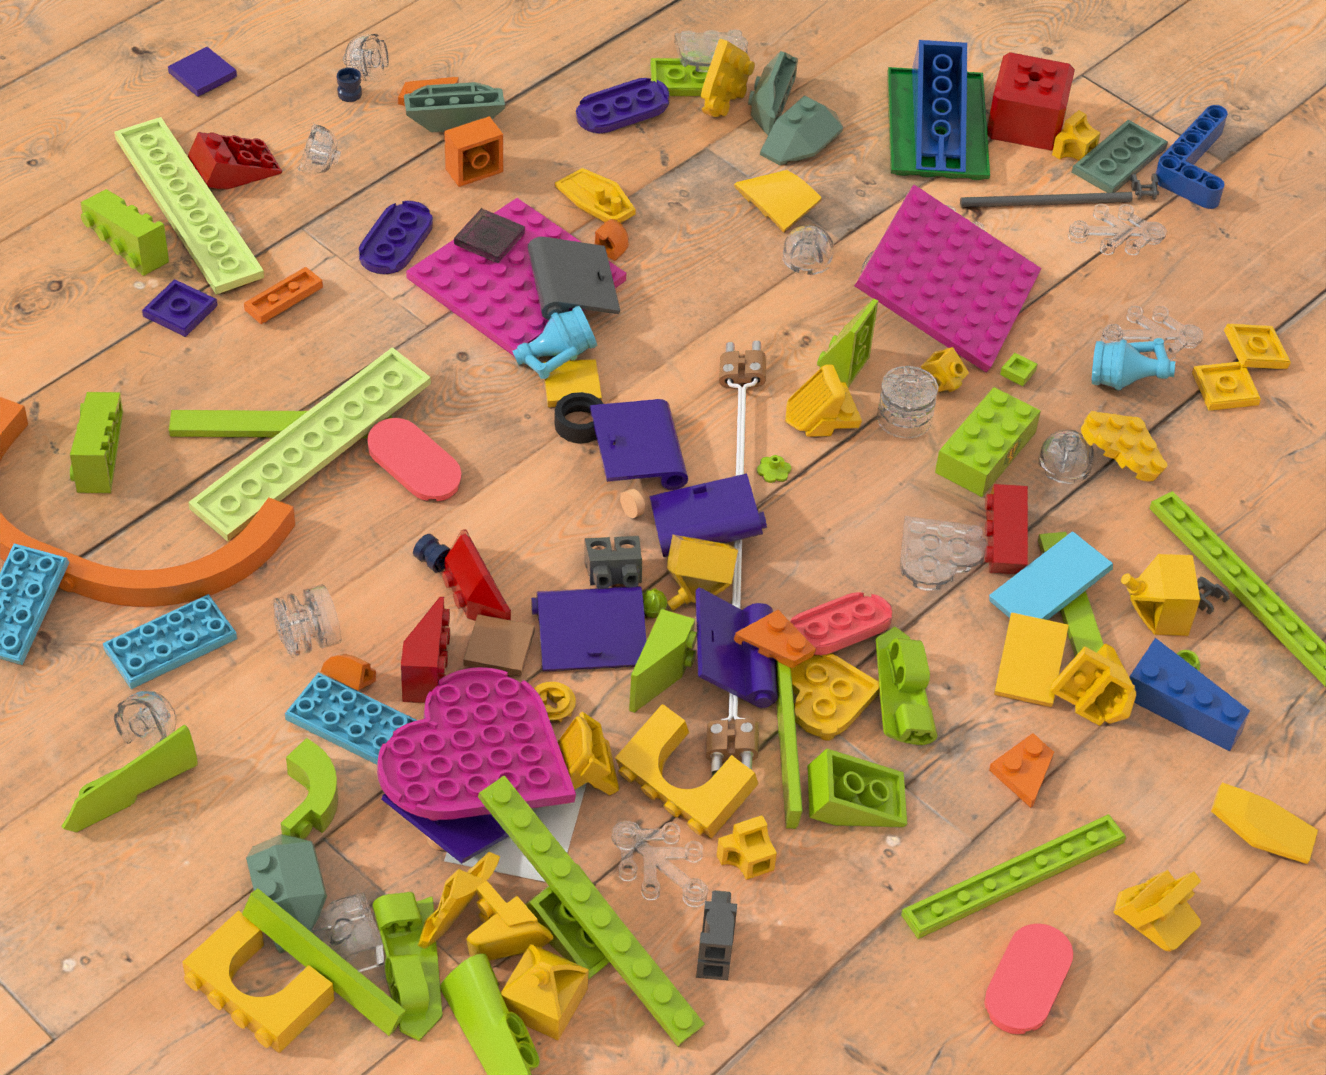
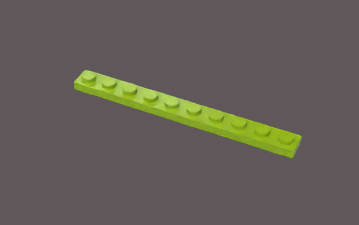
[1149,491,1326,687]
[478,775,705,1046]

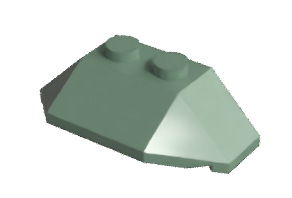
[748,51,798,135]
[404,82,505,132]
[760,95,843,165]
[246,834,327,954]

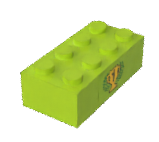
[935,387,1041,497]

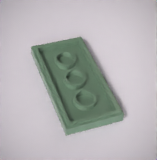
[1071,120,1168,193]

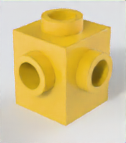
[921,347,969,392]

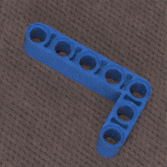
[1155,105,1228,209]

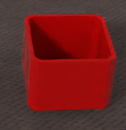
[987,52,1075,151]

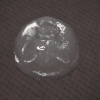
[343,34,389,83]
[298,123,341,175]
[783,225,834,275]
[1038,429,1094,484]
[114,691,177,753]

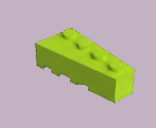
[81,189,169,276]
[70,392,123,493]

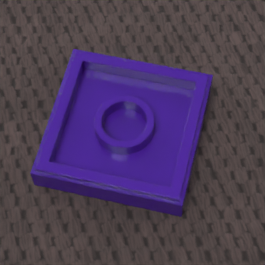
[168,47,237,97]
[142,279,218,337]

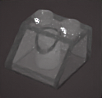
[312,892,384,972]

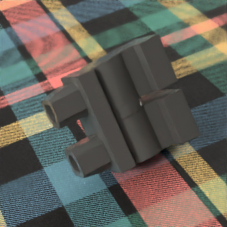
[584,536,642,589]
[696,890,737,981]

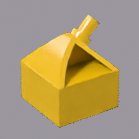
[666,535,738,611]
[1121,554,1200,636]
[501,943,589,1040]

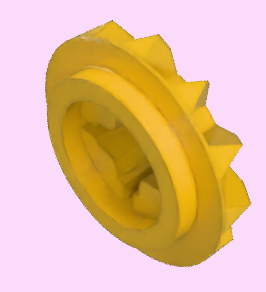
[534,682,576,722]

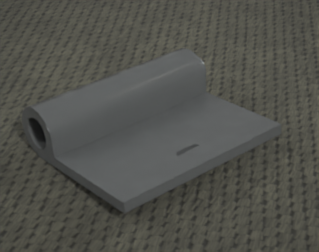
[528,237,620,320]

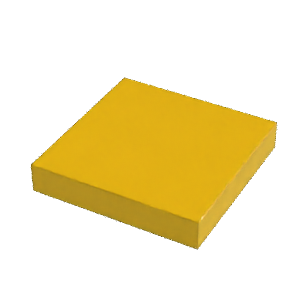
[1224,324,1291,369]
[543,359,602,408]
[1192,362,1261,411]

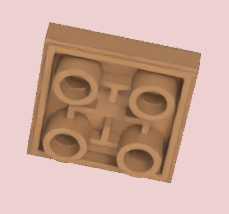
[463,615,535,677]

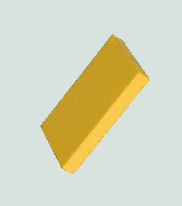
[994,612,1069,708]

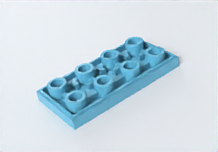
[989,531,1113,620]
[0,543,69,665]
[103,594,237,689]
[285,672,417,765]

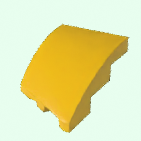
[734,170,822,233]
[418,852,500,949]

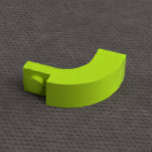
[281,738,338,839]

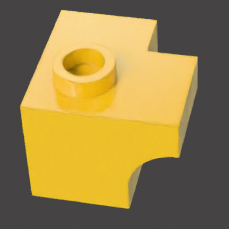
[1052,110,1101,161]
[717,815,777,880]

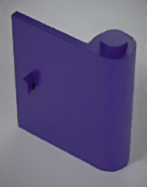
[590,399,688,490]
[650,473,767,557]
[531,586,646,672]
[696,587,778,708]
[381,794,509,864]

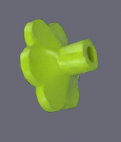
[757,455,791,483]

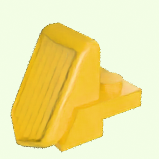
[785,364,862,437]
[1051,644,1136,726]
[557,712,619,796]
[1113,870,1201,952]
[466,880,554,961]

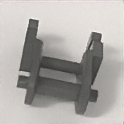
[1130,174,1159,199]
[1197,577,1230,614]

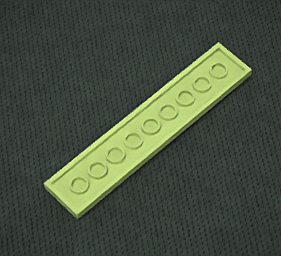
[114,117,264,294]
[188,347,431,541]

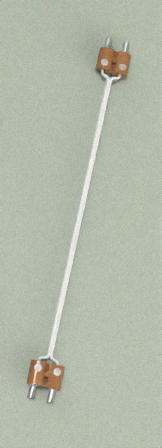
[706,341,766,776]

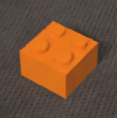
[444,116,503,187]

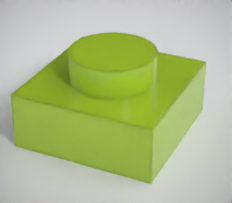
[1000,353,1038,386]

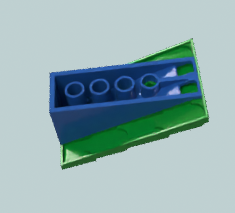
[887,40,990,180]

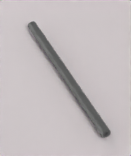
[960,192,1133,207]

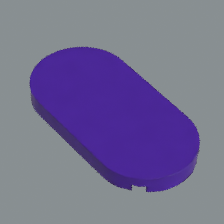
[576,78,669,133]
[359,201,433,274]

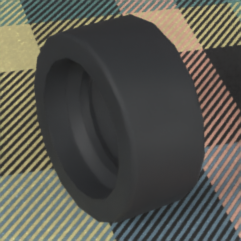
[554,392,604,444]

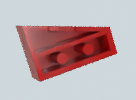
[985,484,1028,574]

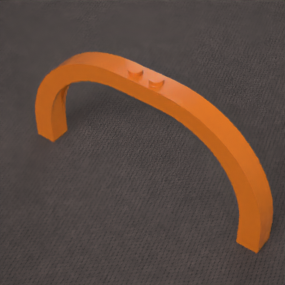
[0,397,295,607]

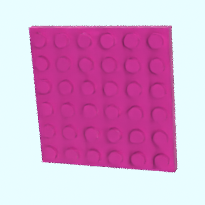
[854,185,1042,372]
[406,198,627,357]

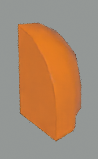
[595,219,629,261]
[320,654,376,691]

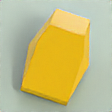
[555,168,636,223]
[1211,782,1318,864]

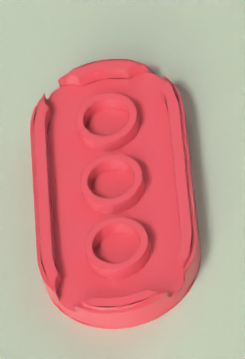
[368,418,461,501]
[790,592,892,655]
[984,924,1073,1034]

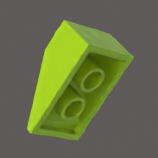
[817,299,878,387]
[629,609,697,713]
[807,748,907,827]
[525,864,614,979]

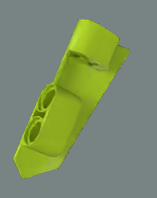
[876,626,938,745]
[62,725,198,833]
[372,892,442,1041]
[440,954,540,1075]

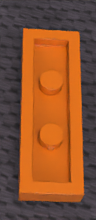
[244,267,323,324]

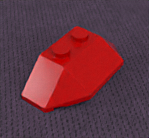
[442,529,511,621]

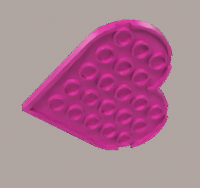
[377,667,576,821]

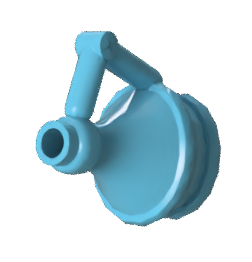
[512,306,597,379]
[1092,338,1176,391]

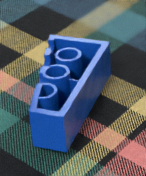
[1129,638,1250,751]

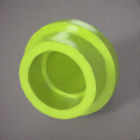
[642,588,667,618]

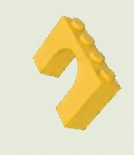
[615,704,759,839]
[182,910,334,1054]

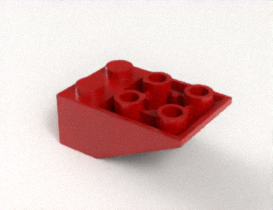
[188,132,282,190]
[401,597,451,703]

